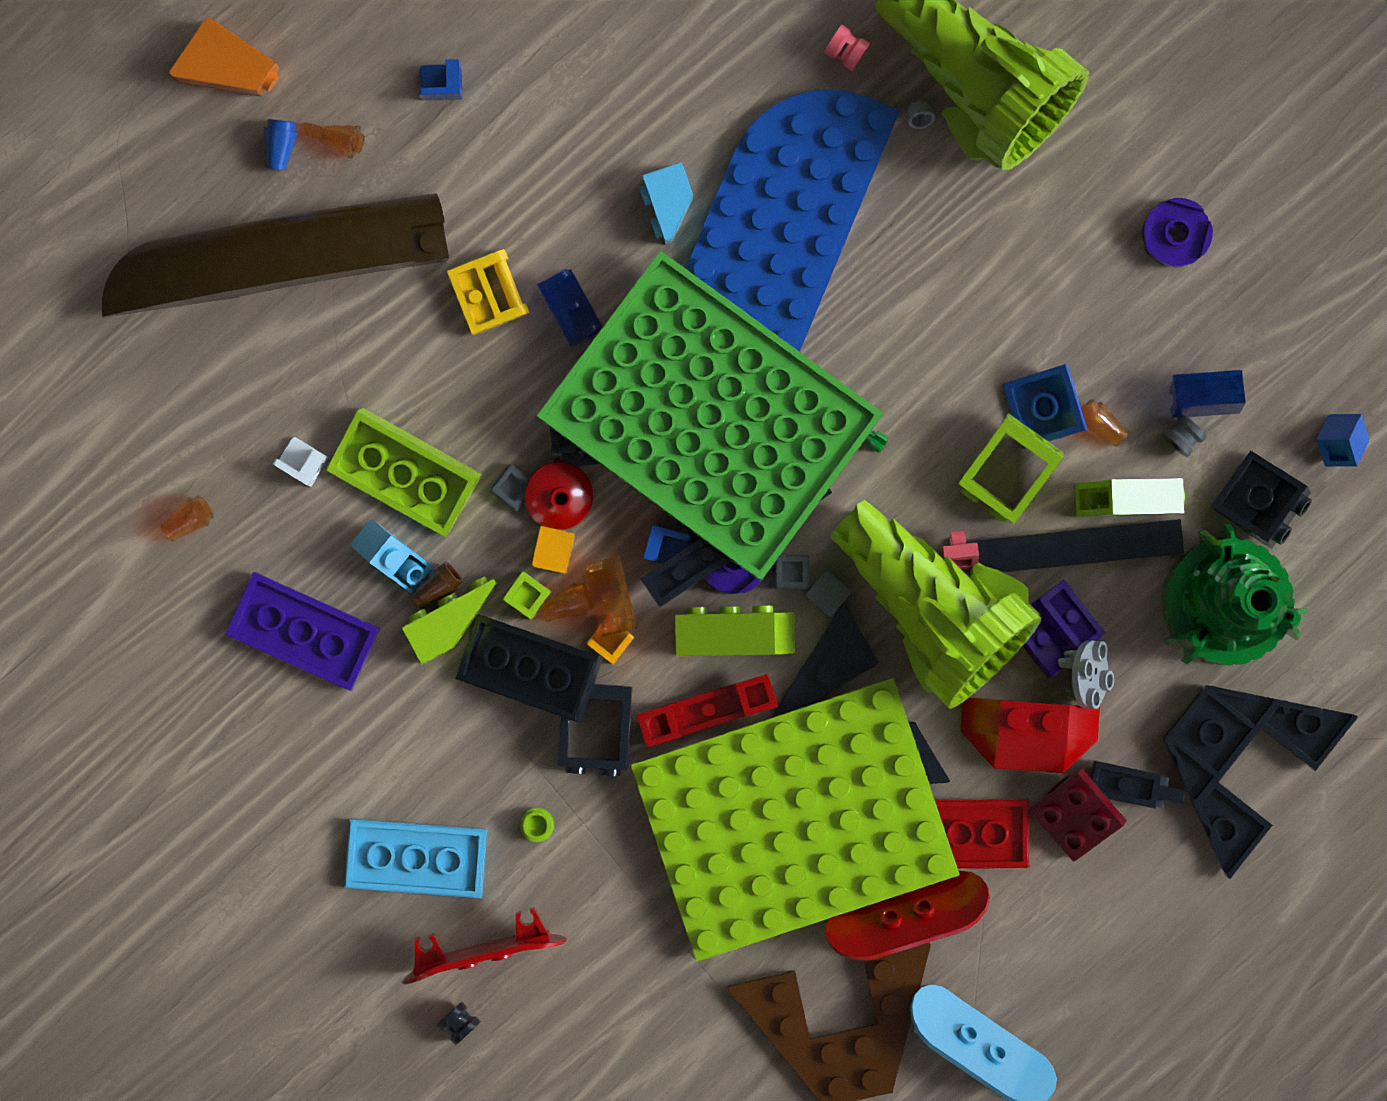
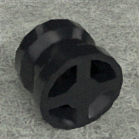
[437,1001,481,1045]

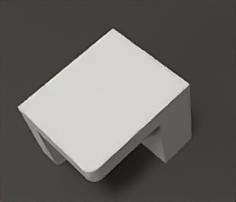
[272,437,329,487]

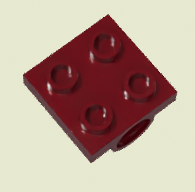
[1029,768,1127,862]

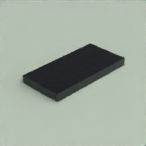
[455,614,603,723]

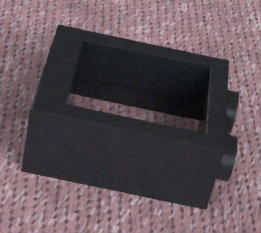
[558,684,633,776]

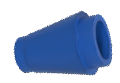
[264,119,298,170]

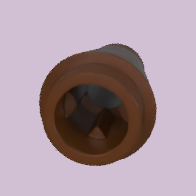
[410,561,462,609]

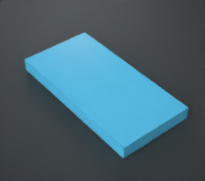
[344,818,487,898]

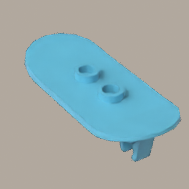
[910,985,1057,1101]

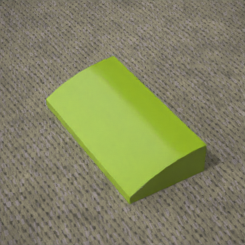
[326,408,482,537]

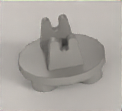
[1058,640,1114,709]

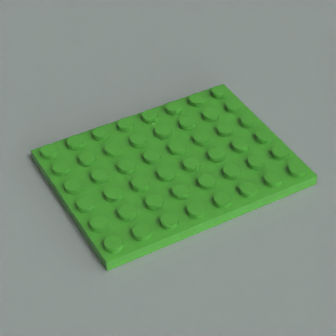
[537,250,884,582]

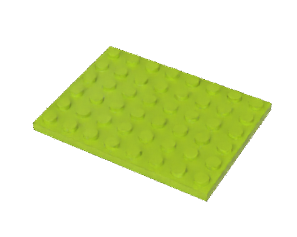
[631,677,960,962]

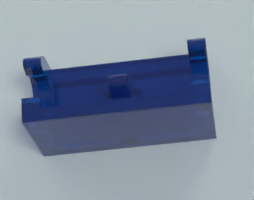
[537,269,603,348]
[1169,370,1246,418]

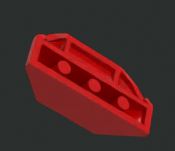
[960,697,1100,774]

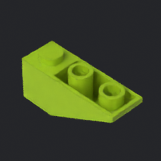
[402,576,498,664]

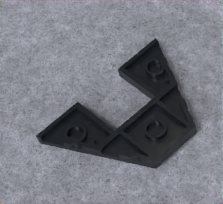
[771,604,950,784]
[1163,685,1358,879]

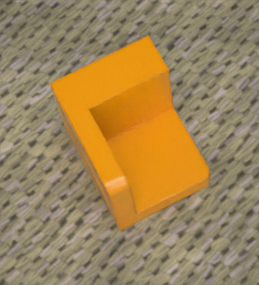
[532,526,576,574]
[586,616,635,664]

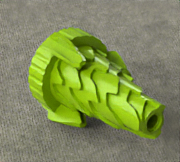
[875,0,1089,170]
[830,500,1041,709]

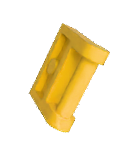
[447,249,530,336]

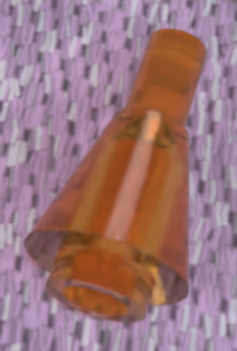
[300,122,365,159]

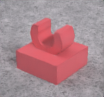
[942,530,979,570]

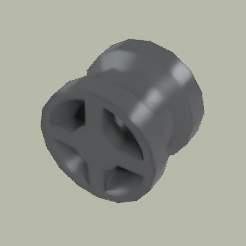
[1162,414,1207,457]

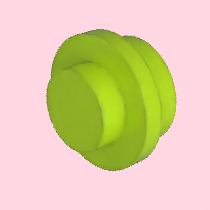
[520,808,554,842]

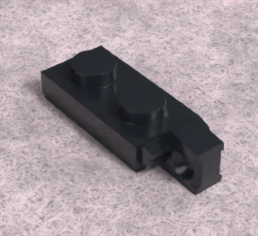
[1090,760,1186,809]

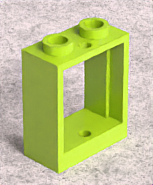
[958,413,1064,524]

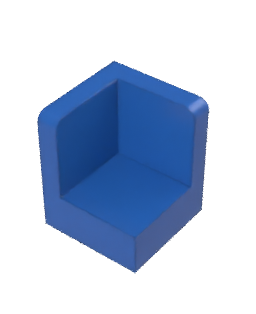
[419,59,463,100]
[1316,414,1369,467]
[643,525,692,564]

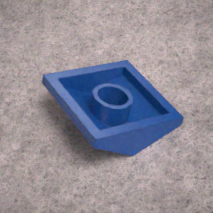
[1003,364,1087,449]

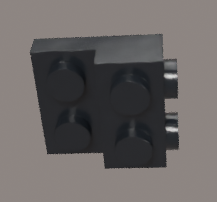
[1211,450,1312,549]

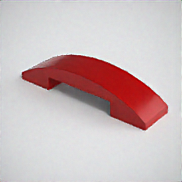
[637,673,778,748]

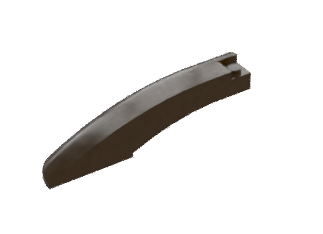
[102,193,449,318]

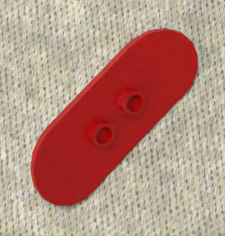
[825,871,990,960]
[401,907,567,985]

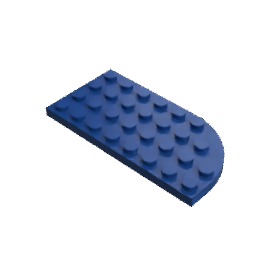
[686,90,900,352]

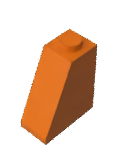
[169,16,280,96]

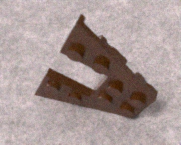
[728,942,931,1101]

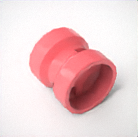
[823,24,871,72]

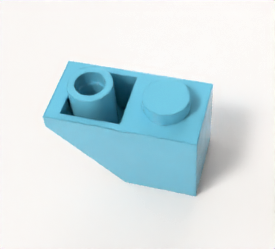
[639,162,693,245]
[350,518,433,593]

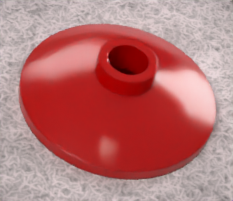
[524,462,593,530]

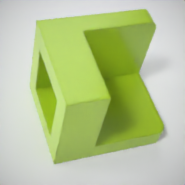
[503,571,551,620]

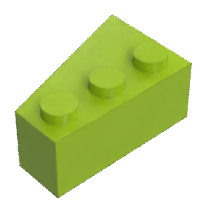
[675,606,795,656]

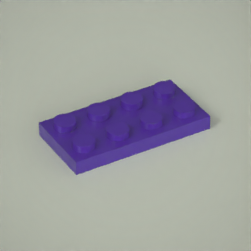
[225,572,380,691]

